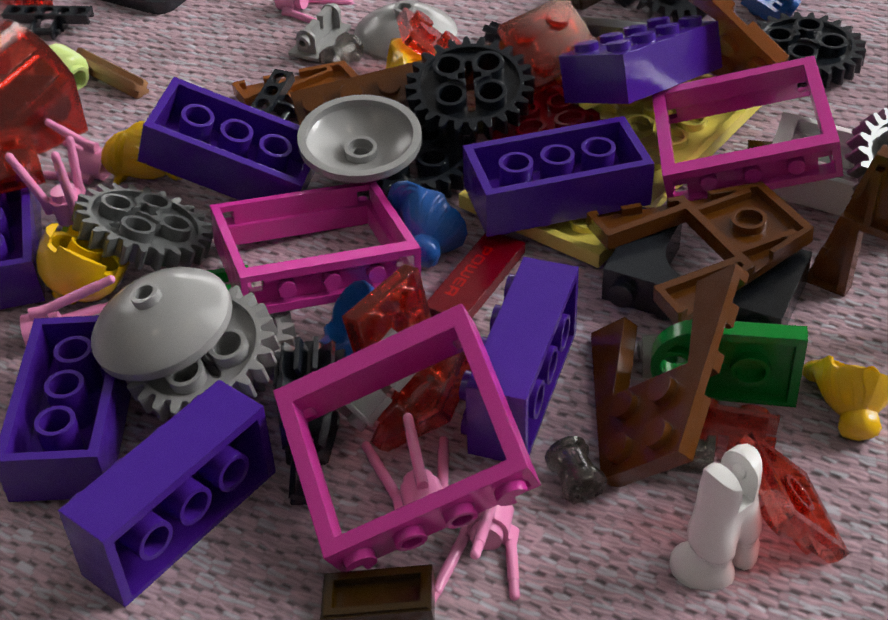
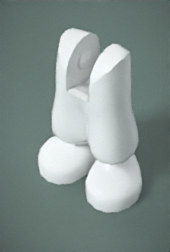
[669,443,763,590]

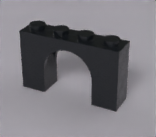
[602,207,812,325]

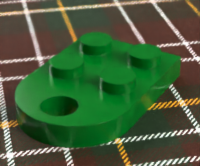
[650,319,808,408]

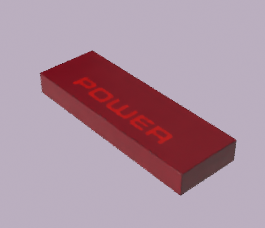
[423,233,525,318]

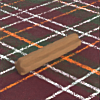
[75,47,149,99]

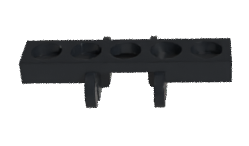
[1,5,94,40]
[251,69,296,121]

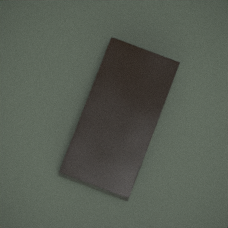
[320,564,435,620]

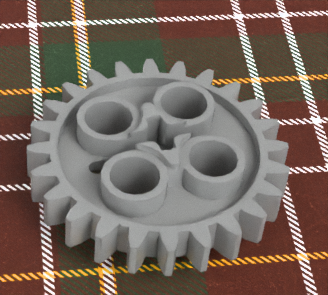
[126,285,280,421]

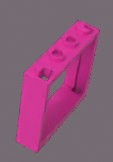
[652,56,844,201]
[210,181,421,314]
[273,303,541,572]

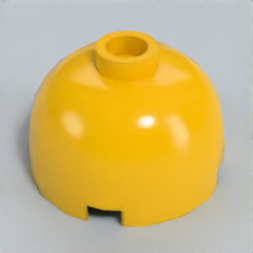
[36,223,130,305]

